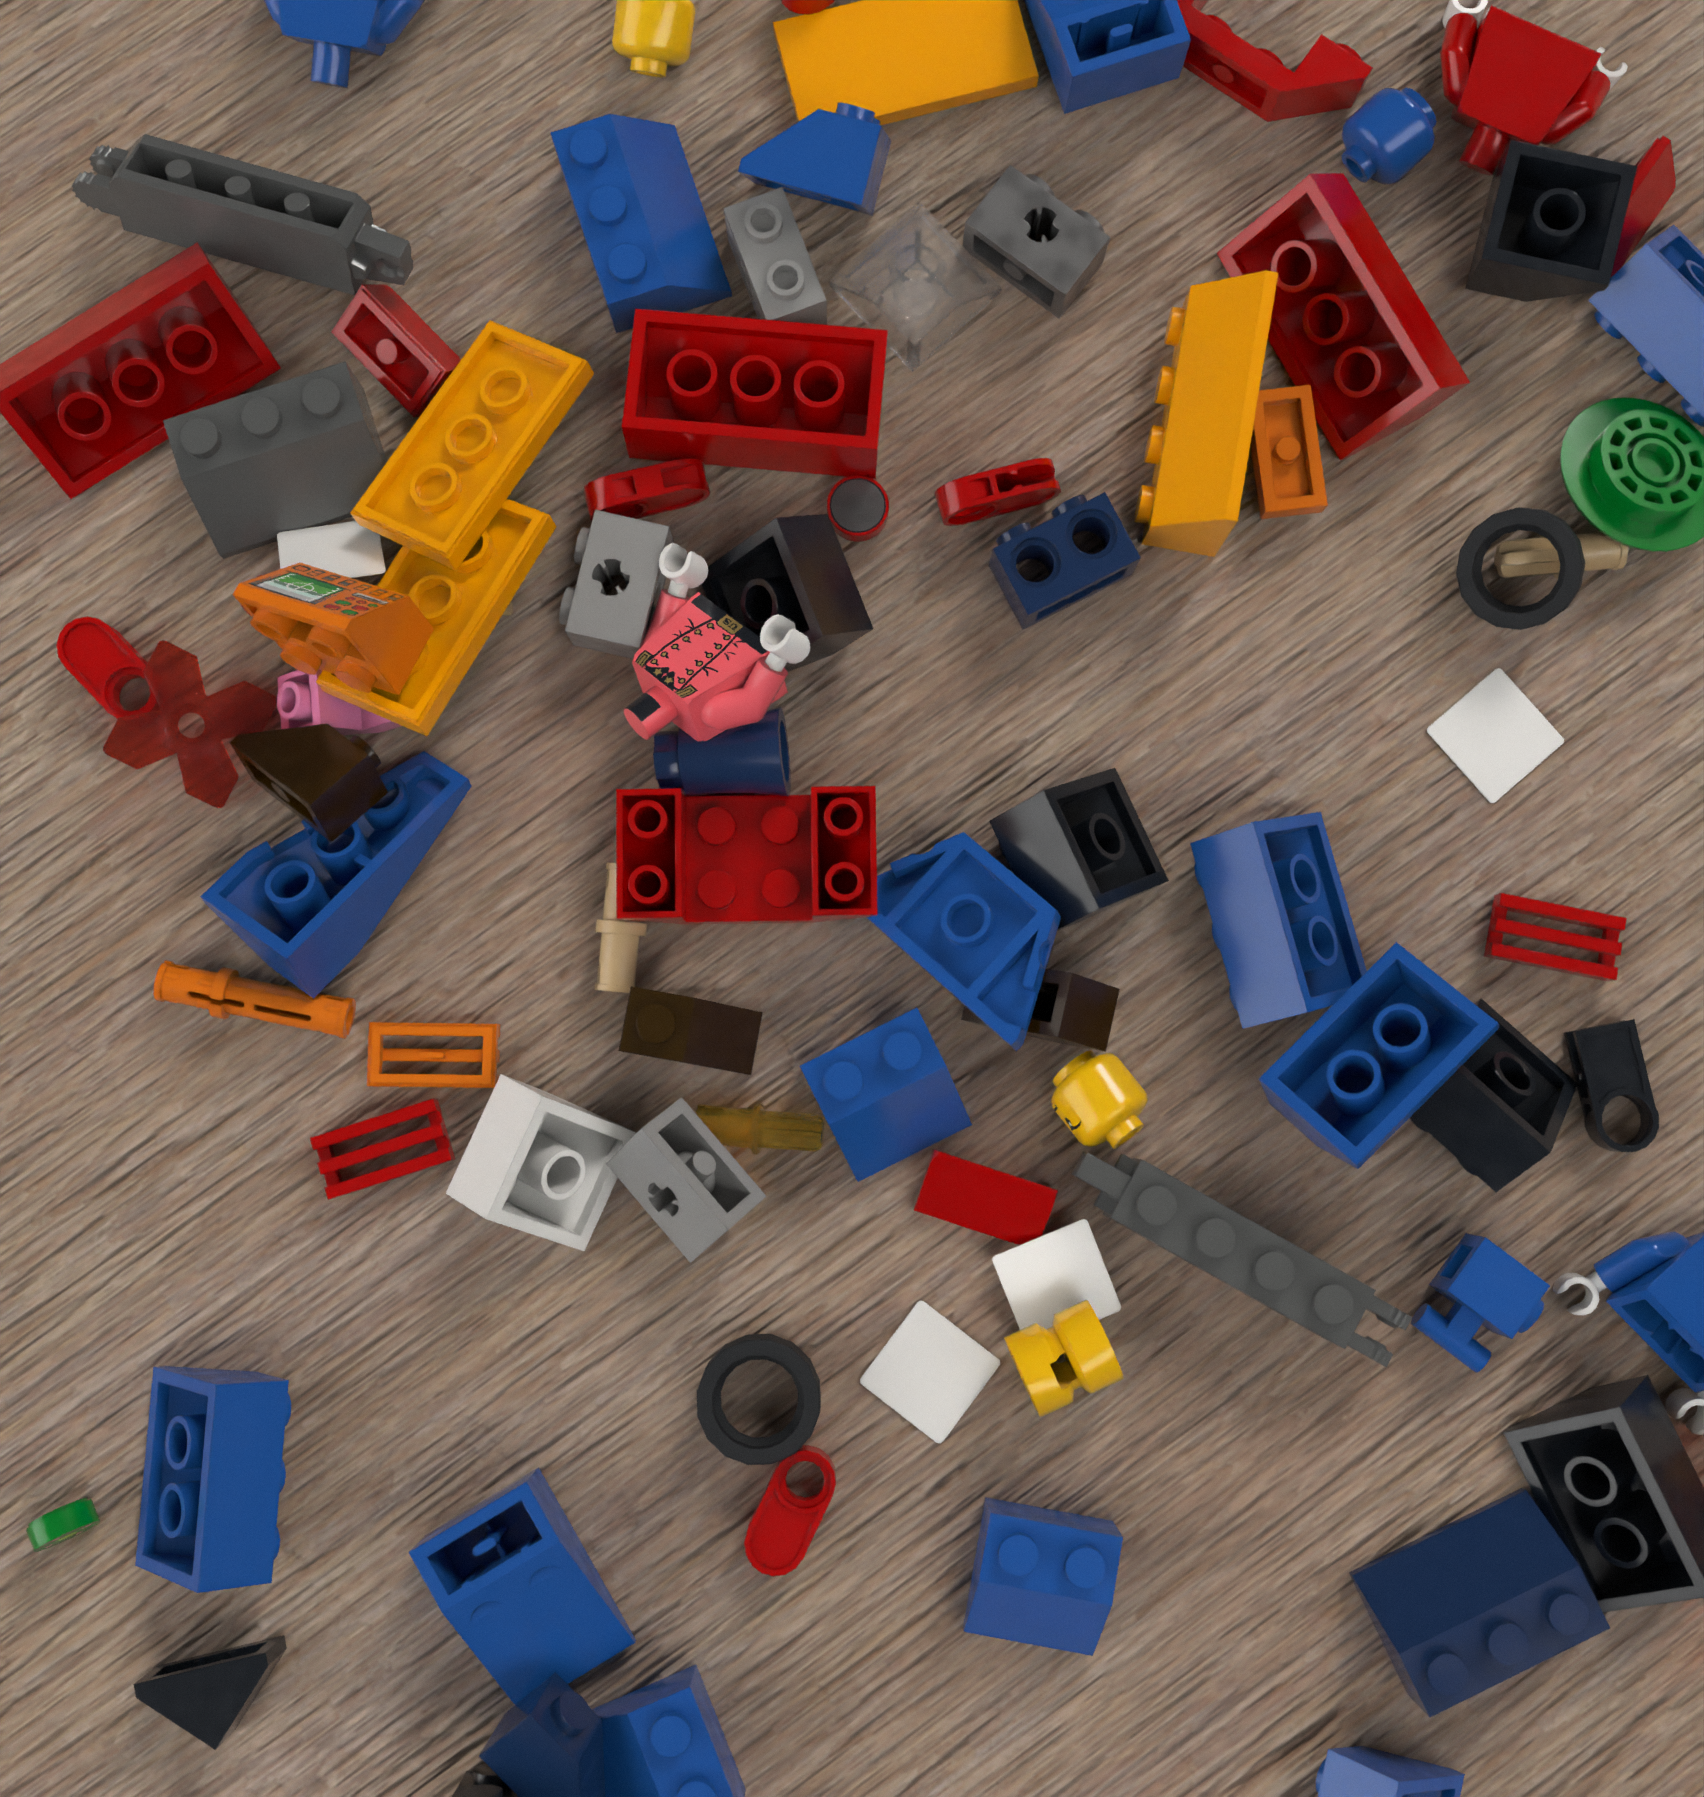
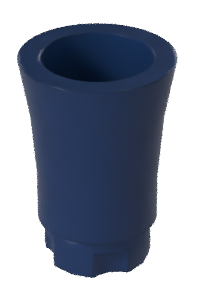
[653,707,791,796]

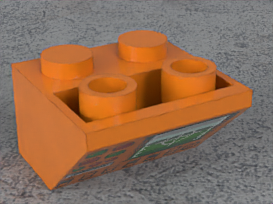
[232,563,434,695]

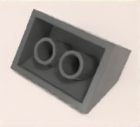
[163,361,387,559]

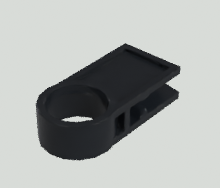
[1564,1019,1659,1152]

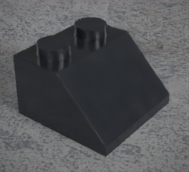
[1465,140,1637,302]
[701,514,874,672]
[989,768,1169,931]
[1410,998,1578,1192]

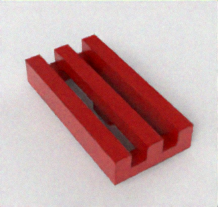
[1484,893,1627,982]
[310,1098,456,1200]

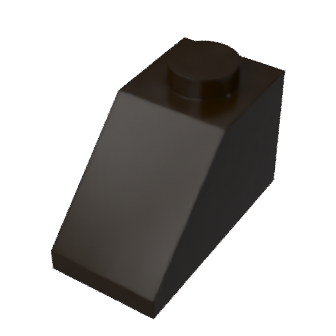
[229,724,388,842]
[961,969,1120,1052]
[618,986,763,1075]

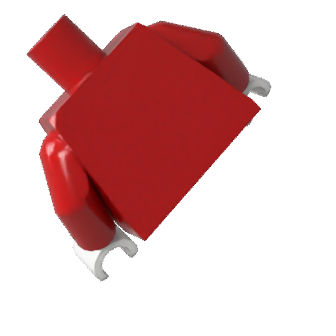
[1440,0,1628,176]

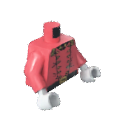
[623,543,810,741]

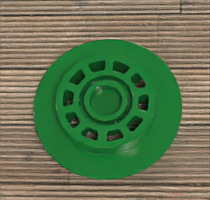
[1560,398,1704,552]

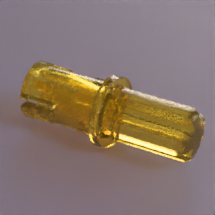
[696,1103,824,1154]

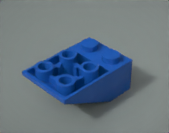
[1024,0,1191,114]
[409,1467,636,1705]

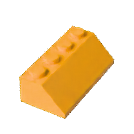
[1134,270,1278,557]

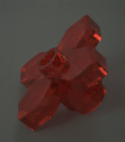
[103,640,277,808]

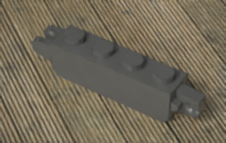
[72,134,413,295]
[1071,1151,1412,1367]

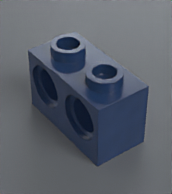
[988,492,1141,630]

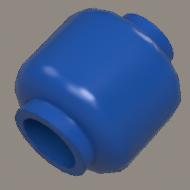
[1341,87,1437,185]

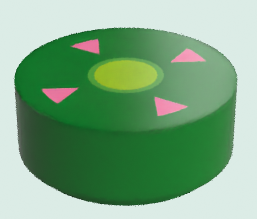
[26,1498,100,1552]

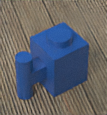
[1411,1233,1550,1373]

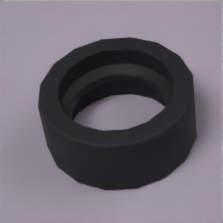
[1456,507,1585,630]
[697,1334,821,1465]

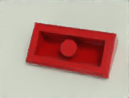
[1611,136,1676,277]
[331,284,461,418]
[914,1149,1058,1245]

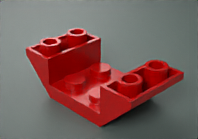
[616,786,878,924]

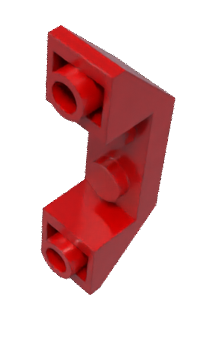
[1177,0,1373,122]

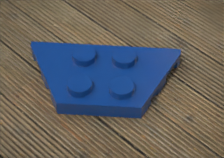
[866,832,1061,1052]

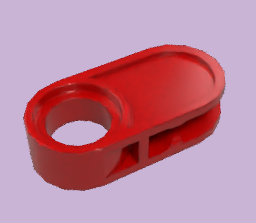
[935,458,1061,526]
[583,459,710,521]
[56,616,170,727]
[744,1445,836,1577]

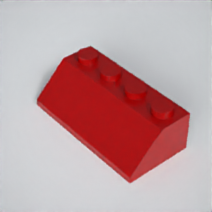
[1216,173,1470,460]
[0,242,281,499]
[622,309,888,479]

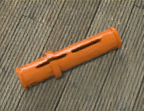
[154,960,356,1039]

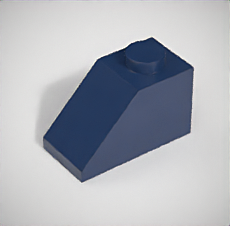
[479,1672,605,1797]

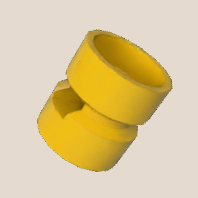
[1004,1300,1124,1417]

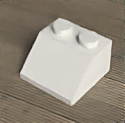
[446,1074,636,1251]

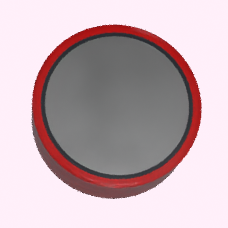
[827,475,889,542]

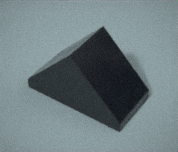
[133,1635,287,1750]

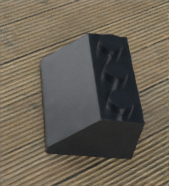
[1504,1375,1704,1613]

